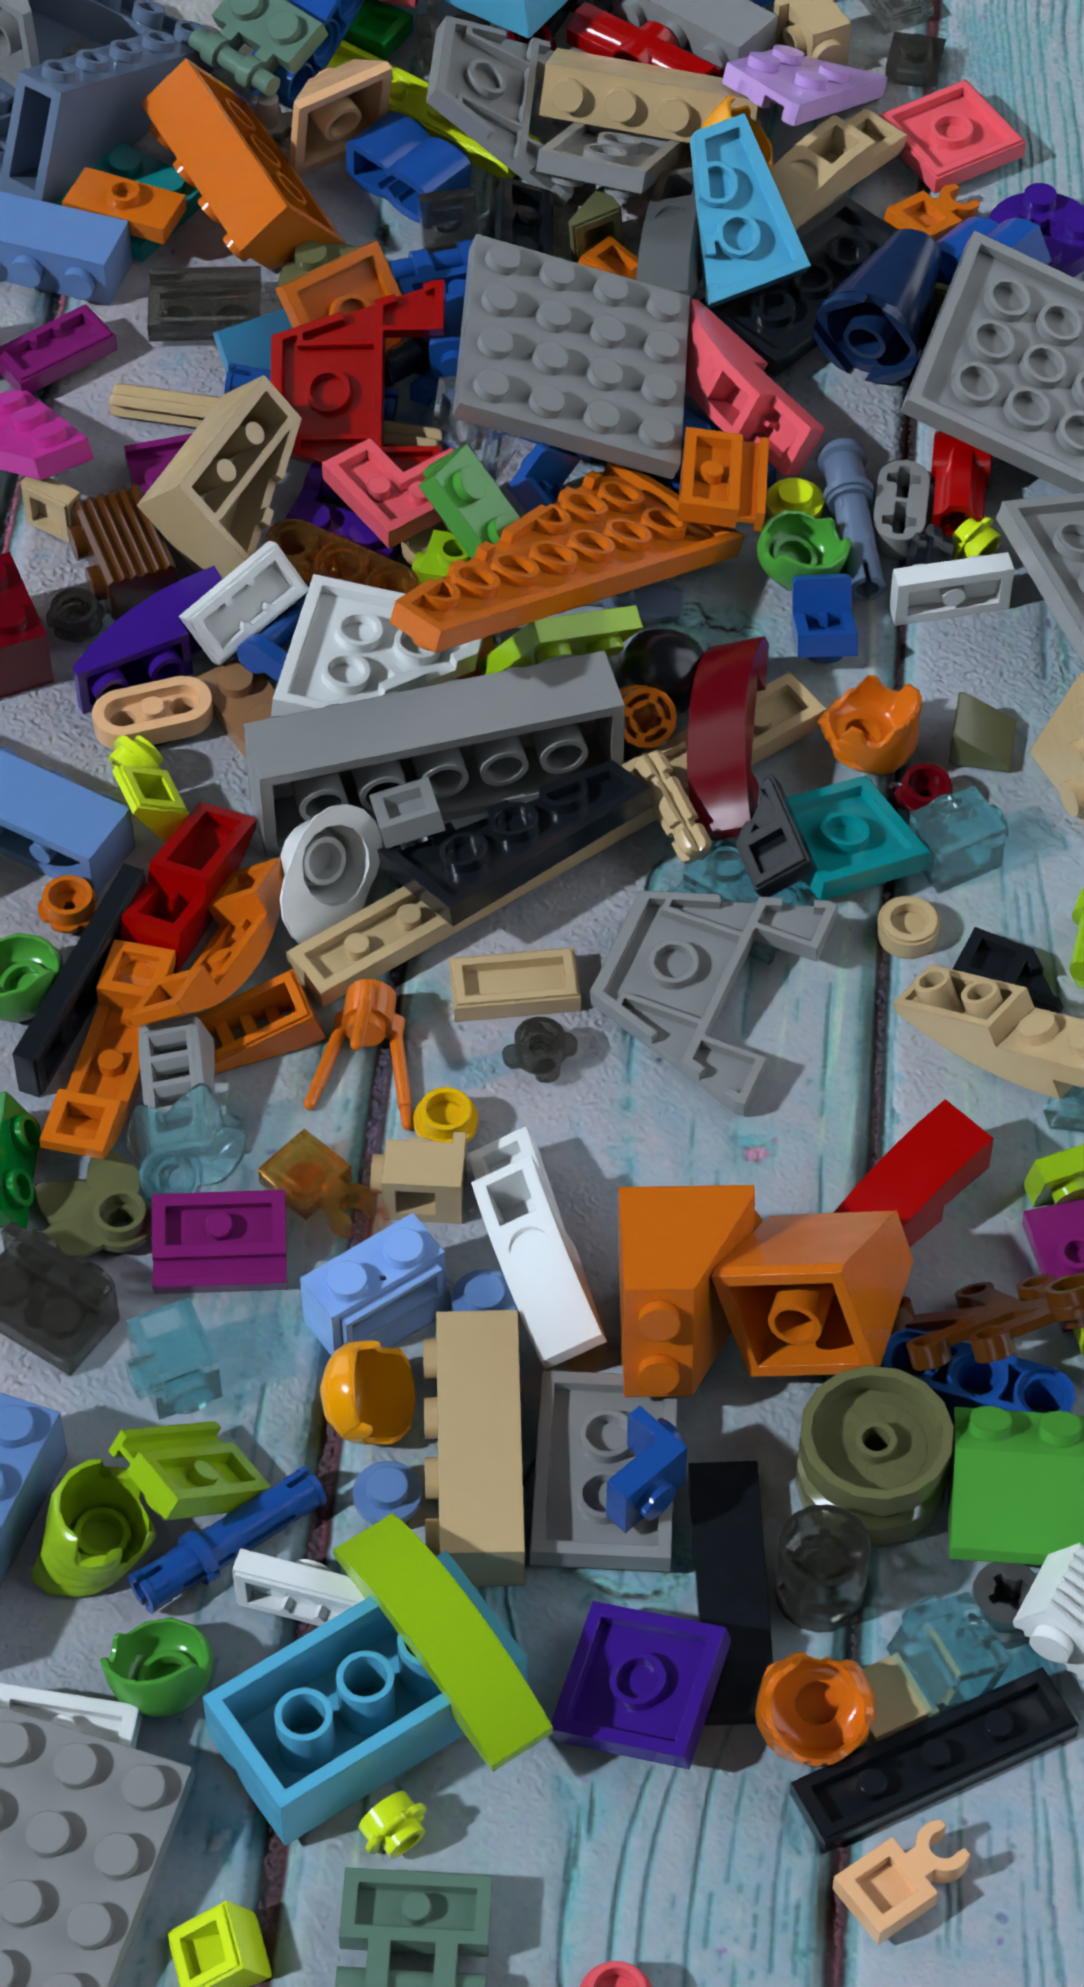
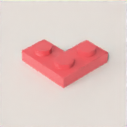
[322,438,454,549]

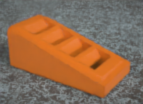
[193,969,326,1074]

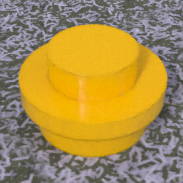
[413,1087,478,1143]

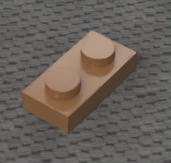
[195,658,275,759]

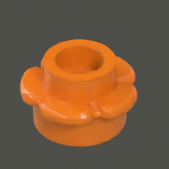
[38,875,98,934]

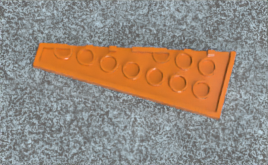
[389,462,745,653]

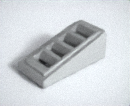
[139,1017,215,1163]

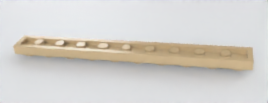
[286,672,827,1008]

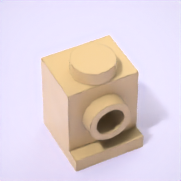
[774,0,851,66]
[370,1132,467,1224]

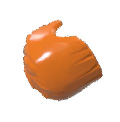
[817,675,922,775]
[755,1652,877,1768]

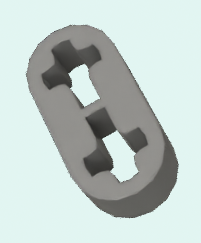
[873,460,930,560]

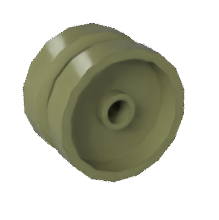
[795,1365,954,1547]

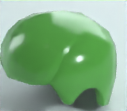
[757,510,852,591]
[0,933,64,1023]
[100,1617,214,1718]

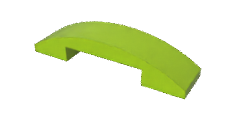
[333,1513,553,1772]

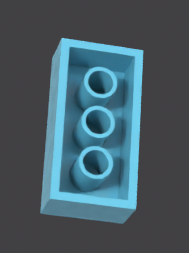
[203,1550,527,1846]

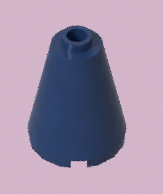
[813,229,942,384]

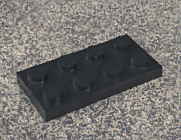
[700,195,898,377]

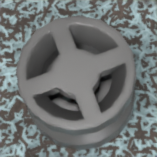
[968,1562,1037,1649]

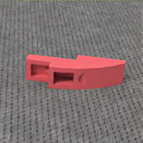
[685,299,826,477]

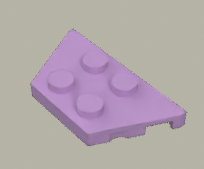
[722,45,888,126]

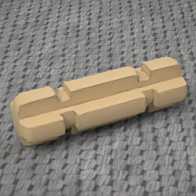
[633,750,712,864]

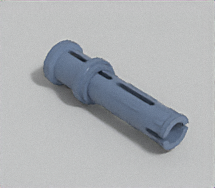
[816,438,886,601]

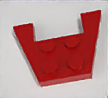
[270,279,446,472]

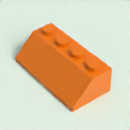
[140,58,346,270]

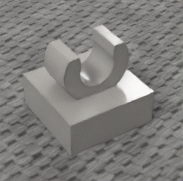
[369,777,445,850]

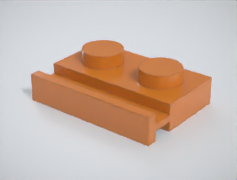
[677,427,769,532]

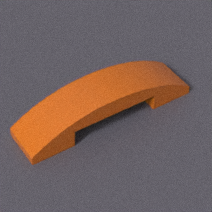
[128,857,285,1027]
[39,939,176,1160]

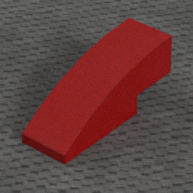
[120,801,257,974]
[833,1099,994,1247]

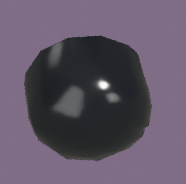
[614,629,704,715]

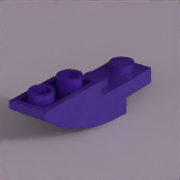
[73,566,290,714]

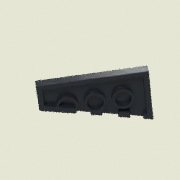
[377,760,653,927]

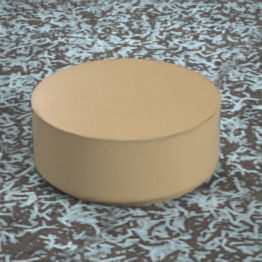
[876,896,941,959]

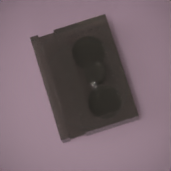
[147,266,262,342]

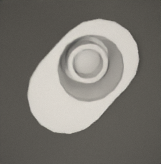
[280,804,382,944]

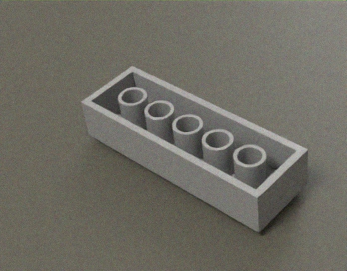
[243,651,625,858]

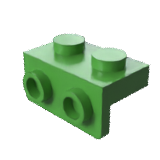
[418,443,520,559]

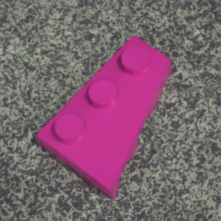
[0,390,94,480]

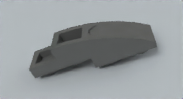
[636,166,703,300]

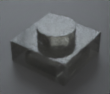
[885,32,946,90]
[418,188,478,253]

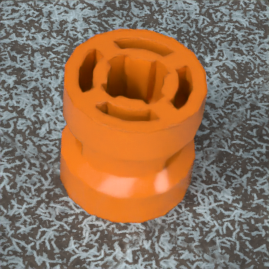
[619,684,677,748]

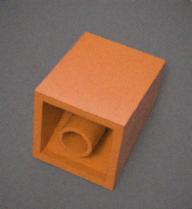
[618,1185,755,1397]
[711,1210,914,1377]

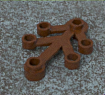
[890,1272,1084,1371]

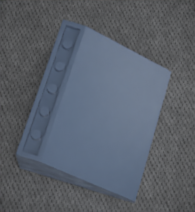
[0,0,214,204]

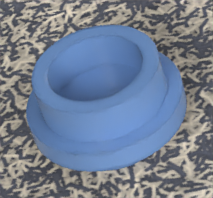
[451,1269,517,1311]
[353,1461,422,1525]

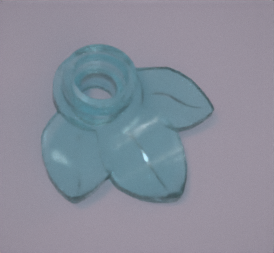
[127,1083,248,1204]

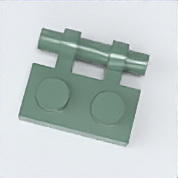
[188,0,328,96]
[335,1867,493,1987]

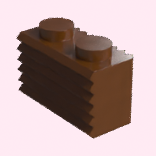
[67,484,178,618]

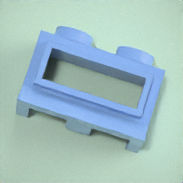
[300,1213,452,1356]

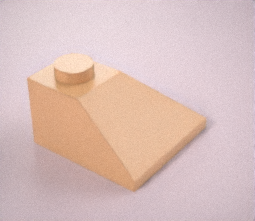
[289,59,393,177]

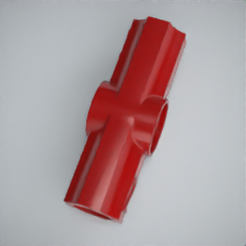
[566,2,723,78]
[930,431,992,536]

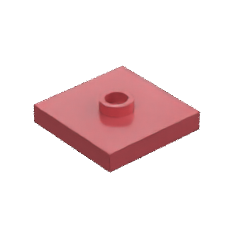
[878,79,1026,194]

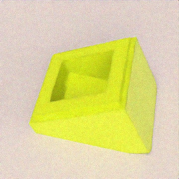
[112,765,189,843]
[167,1900,272,1987]

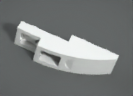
[468,1126,607,1370]

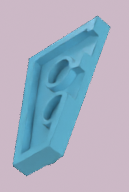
[690,113,811,309]

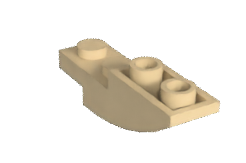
[770,108,907,230]
[892,964,1084,1100]

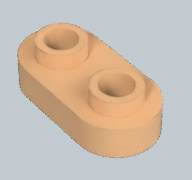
[92,676,213,750]

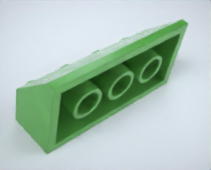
[947,1406,1084,1566]

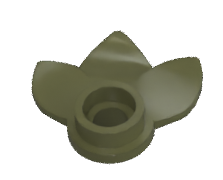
[35,1150,152,1259]

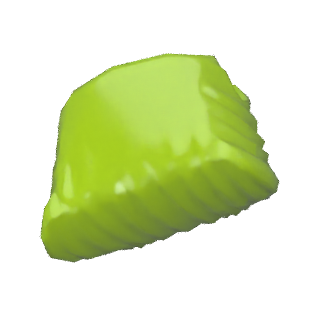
[30,1458,156,1597]

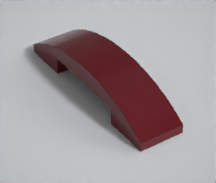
[687,636,769,841]

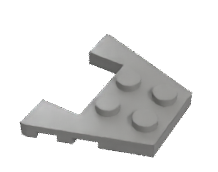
[426,16,587,208]
[590,890,838,1117]

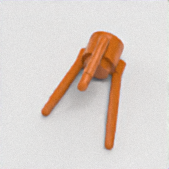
[303,979,414,1131]

